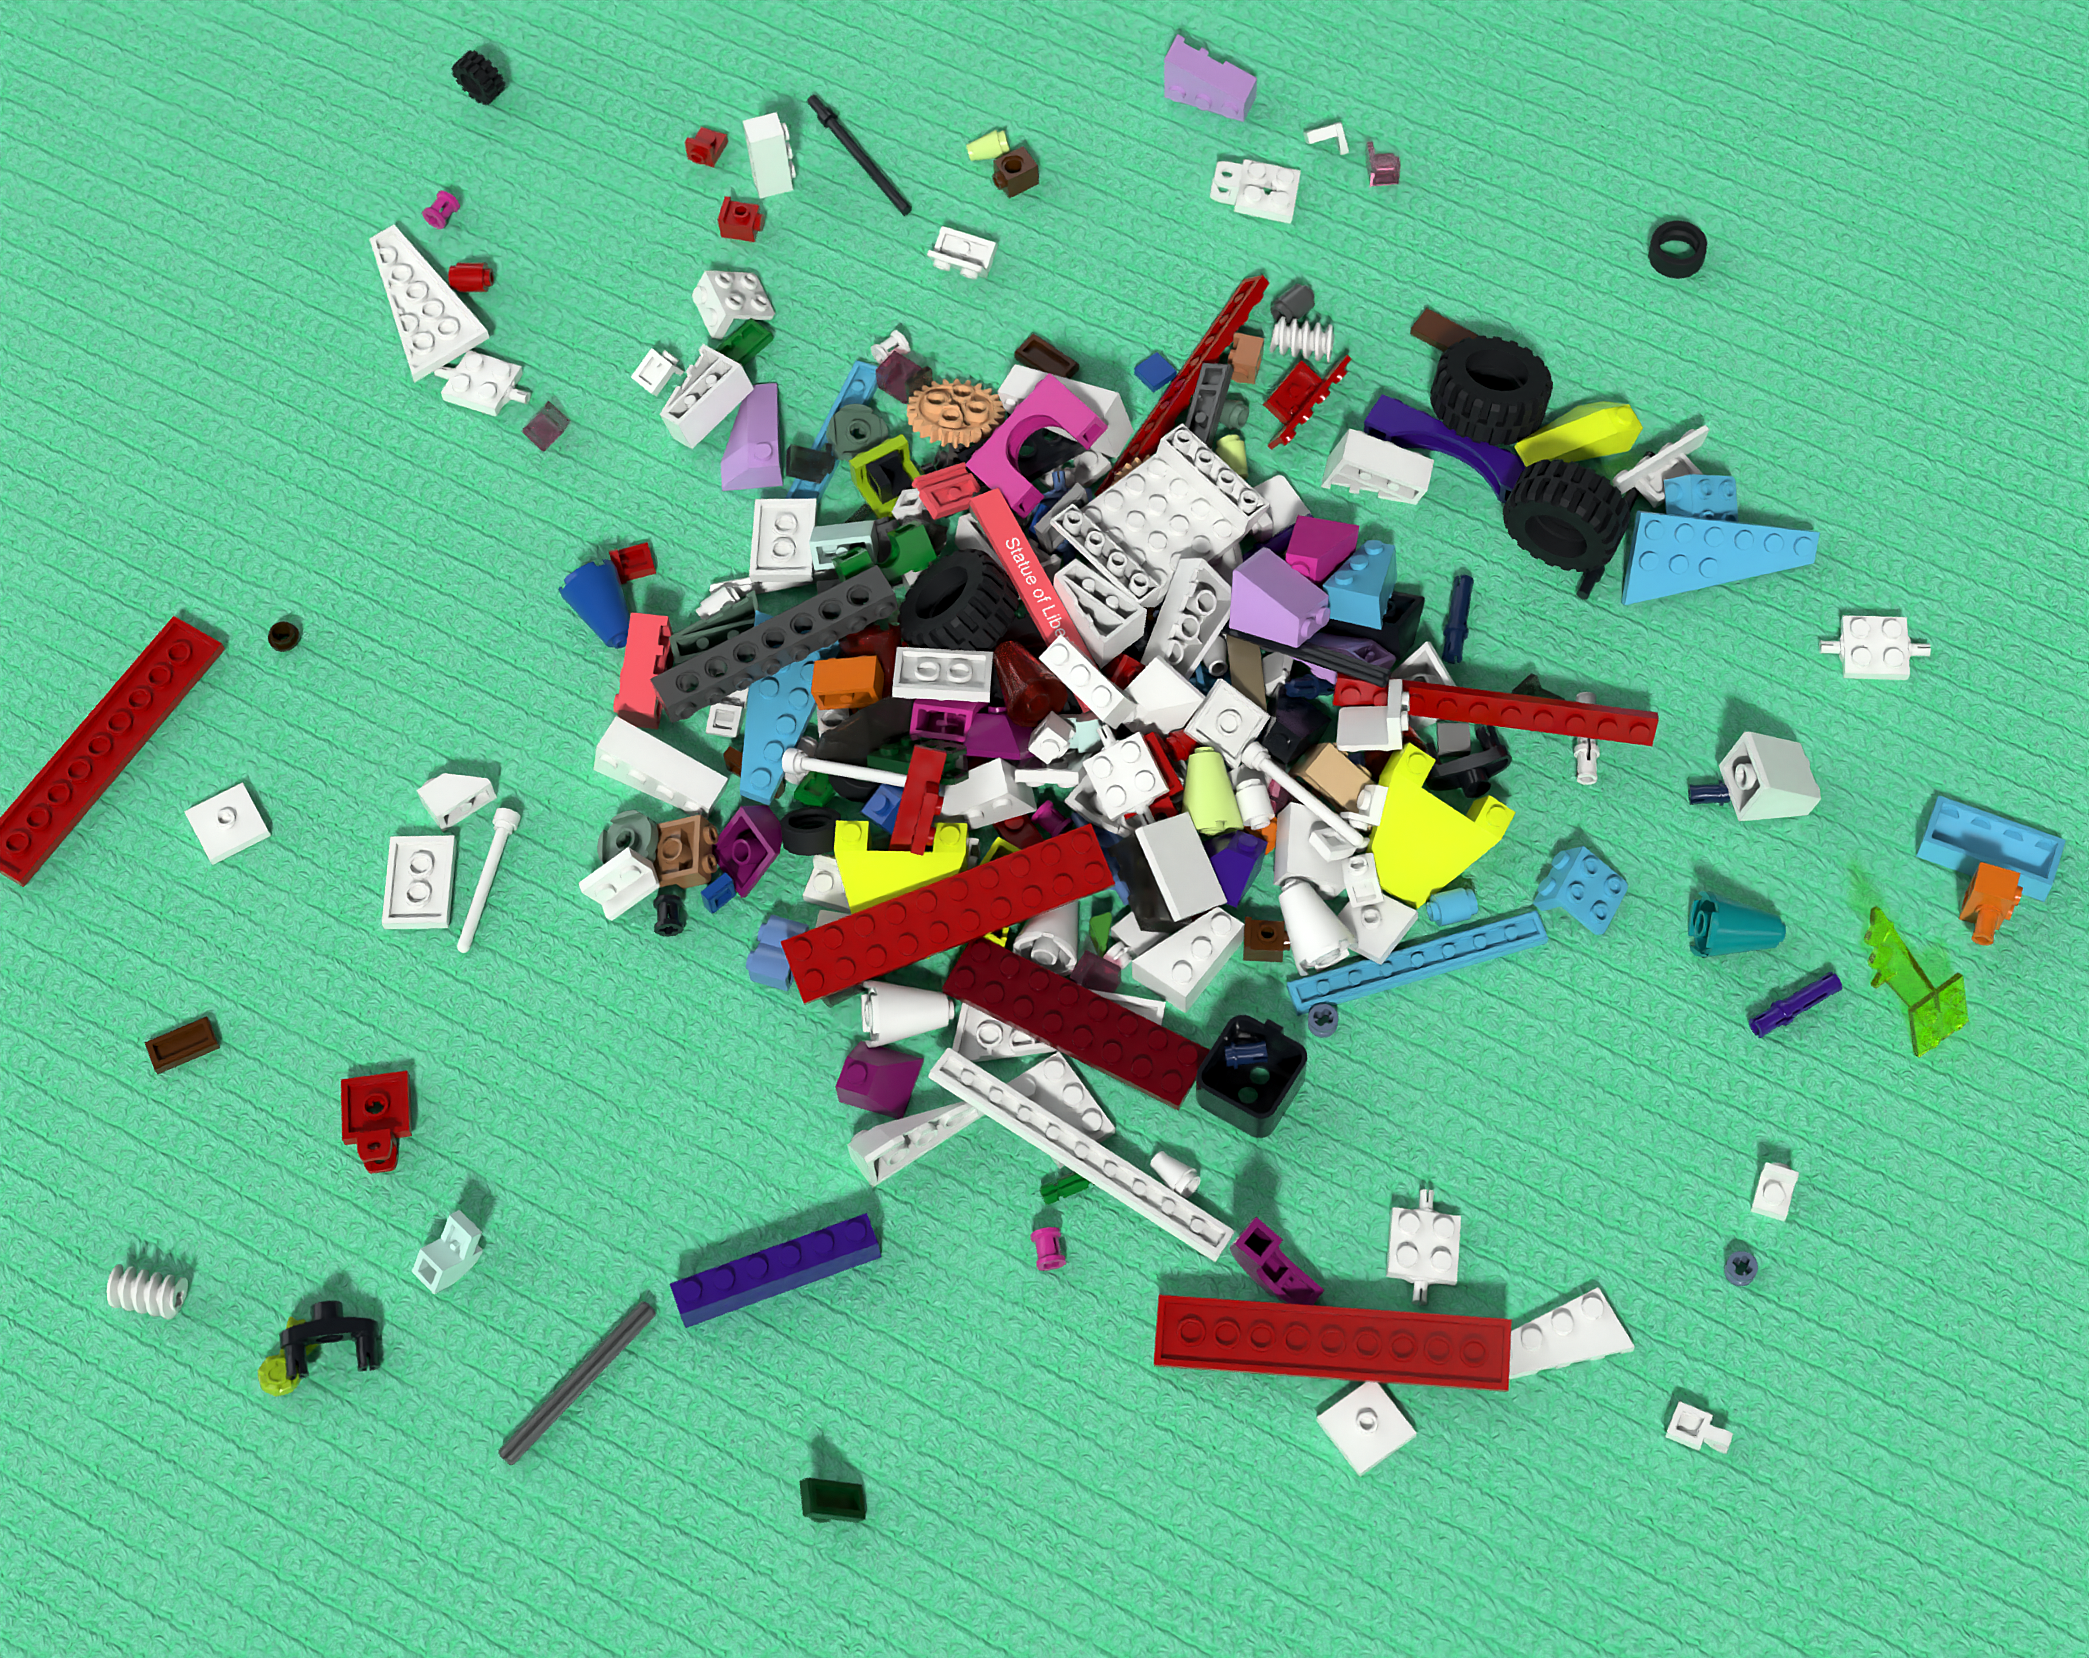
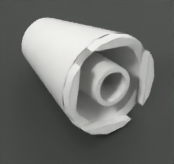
[1278,880,1359,976]
[1013,900,1078,977]
[861,980,954,1048]

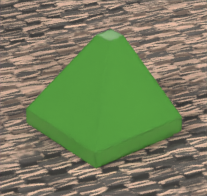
[1089,912,1112,960]

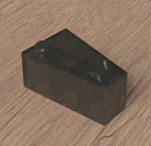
[1107,833,1192,933]

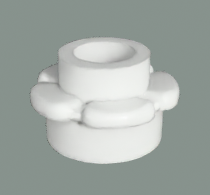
[1102,941,1133,972]

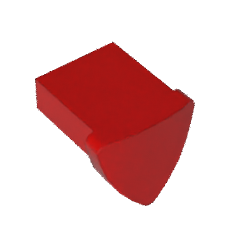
[609,542,656,585]

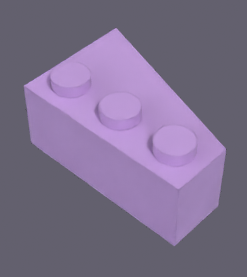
[1164,34,1257,122]

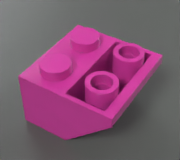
[909,698,988,743]

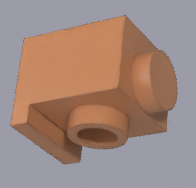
[1227,332,1264,385]

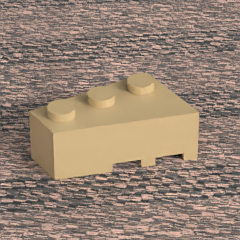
[1287,742,1377,836]

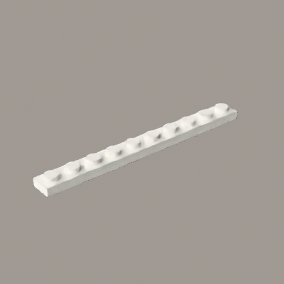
[928,1047,1235,1262]

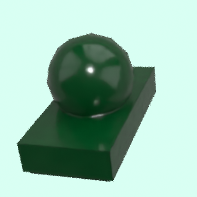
[799,1478,866,1523]

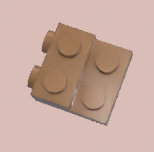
[653,814,718,889]

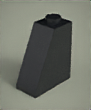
[1261,683,1332,764]

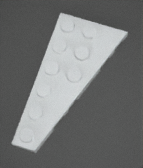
[952,989,1166,1062]

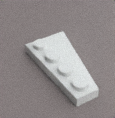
[1509,1287,1635,1380]

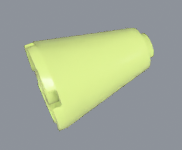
[1181,747,1244,837]

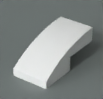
[705,687,749,738]

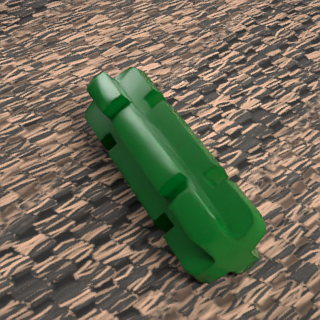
[1040,1172,1094,1205]

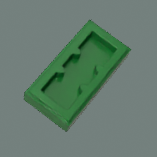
[715,318,773,367]
[794,752,854,807]

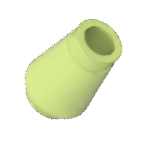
[966,130,1010,161]
[1215,435,1249,480]

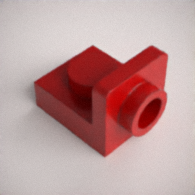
[684,127,728,168]
[1100,653,1146,690]

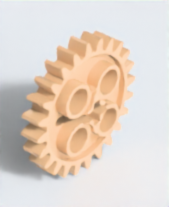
[907,379,1005,448]

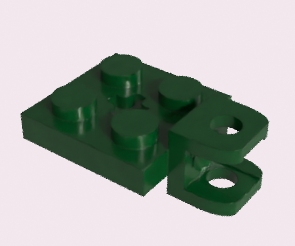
[867,735,969,785]

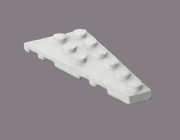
[370,225,490,382]

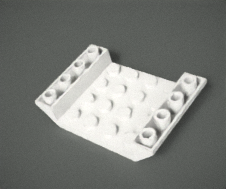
[1050,423,1270,607]

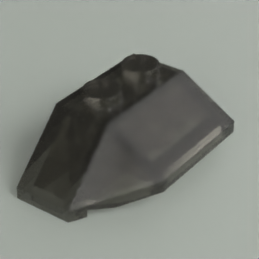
[814,695,916,767]

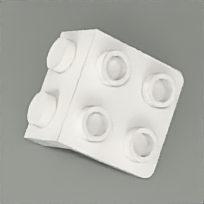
[692,271,775,339]
[1248,475,1312,543]
[1336,679,1410,752]

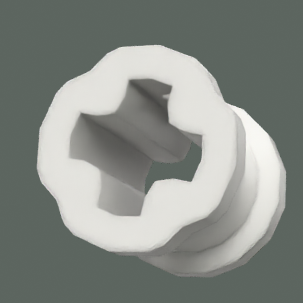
[871,330,911,369]

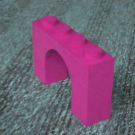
[965,373,1108,519]

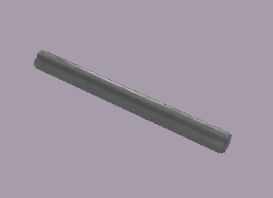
[498,1301,656,1465]

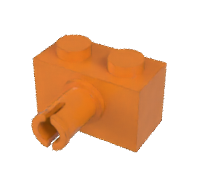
[811,655,885,716]
[1959,862,2023,946]

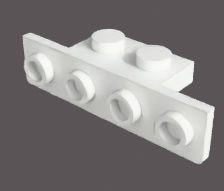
[1612,425,1710,508]

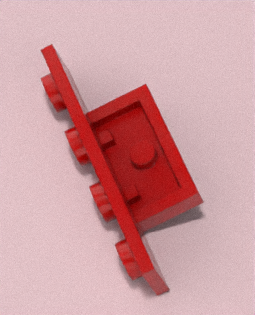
[1262,355,1352,450]
[888,744,947,856]

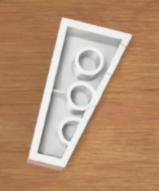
[593,716,728,819]

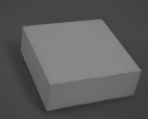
[1436,723,1471,757]

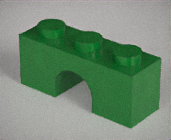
[831,520,937,585]

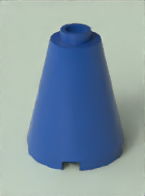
[559,559,630,649]

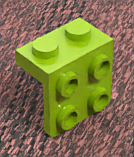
[849,434,921,520]

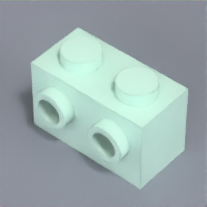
[809,520,879,570]

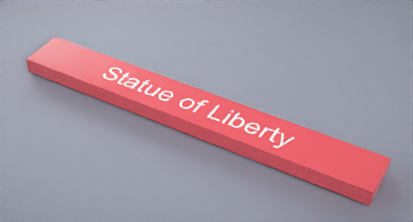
[969,488,1099,713]

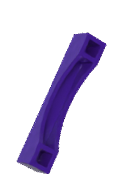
[1364,394,1526,503]

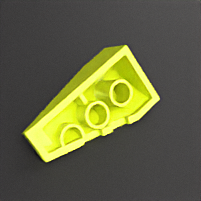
[1514,401,1643,467]

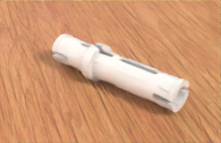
[1574,692,1600,785]

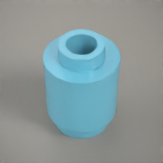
[1426,887,1478,927]

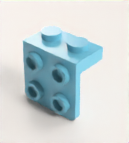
[1664,474,1738,522]
[1533,846,1628,935]

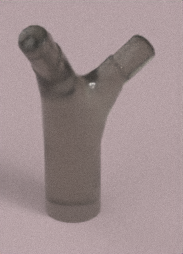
[840,504,872,524]

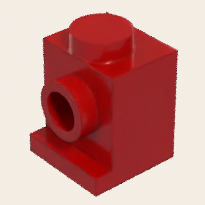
[718,196,765,242]

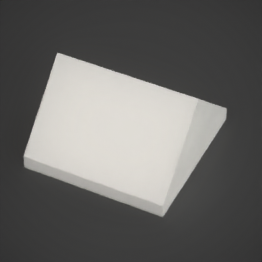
[1391,641,1456,731]

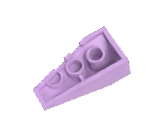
[721,383,783,491]

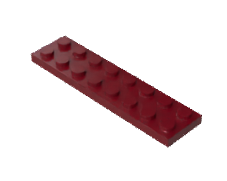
[942,937,1210,1111]

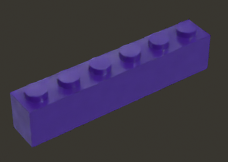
[670,1213,881,1328]

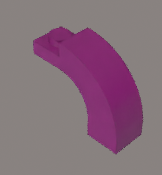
[1230,1217,1324,1305]

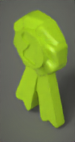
[257,1316,319,1396]

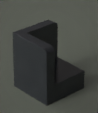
[865,450,913,504]

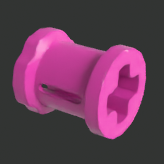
[422,190,460,230]
[1031,800,1074,838]
[1030,1227,1066,1271]

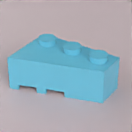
[1323,540,1397,630]

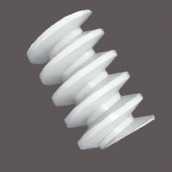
[1270,316,1335,363]
[107,1264,188,1319]

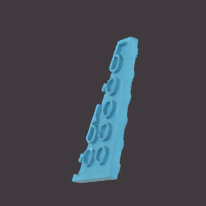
[1621,511,1820,605]
[740,610,844,806]

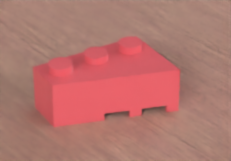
[613,612,674,729]

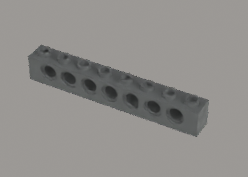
[650,565,898,724]

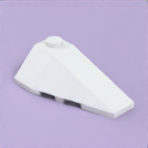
[847,1101,985,1188]

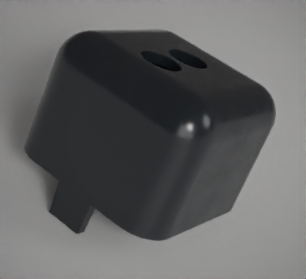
[1196,1015,1307,1138]

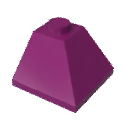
[963,705,1036,760]
[712,805,782,898]
[835,1041,924,1119]

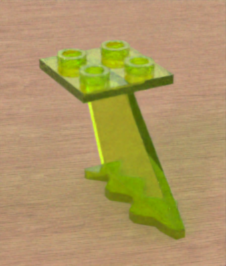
[1864,906,1969,1058]

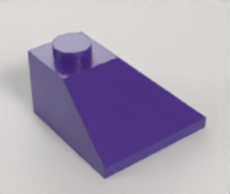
[1202,830,1268,908]

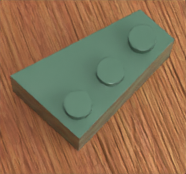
[669,590,760,666]

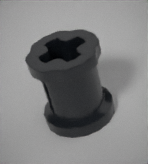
[653,894,684,937]

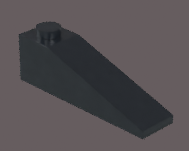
[1320,591,1425,660]

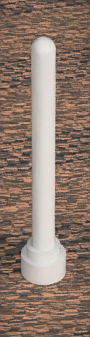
[1241,741,1364,847]
[782,748,907,787]
[457,808,521,953]

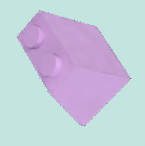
[1229,547,1330,648]

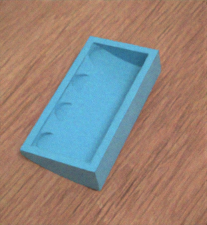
[1916,795,2066,902]

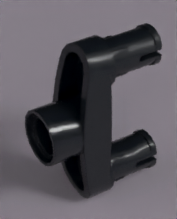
[1417,725,1512,798]
[279,1301,380,1380]

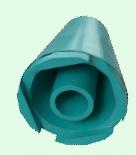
[1688,891,1786,958]

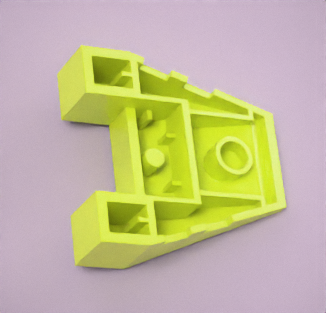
[1365,742,1516,910]
[834,820,969,959]

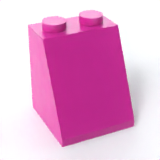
[1285,515,1359,591]

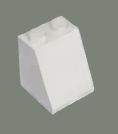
[1719,732,1821,821]

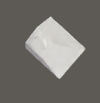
[1122,655,1207,740]

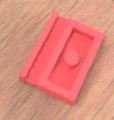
[911,462,980,520]

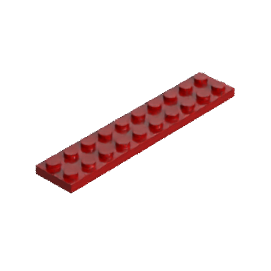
[0,616,225,887]
[780,823,1115,1005]
[1154,1295,1512,1392]

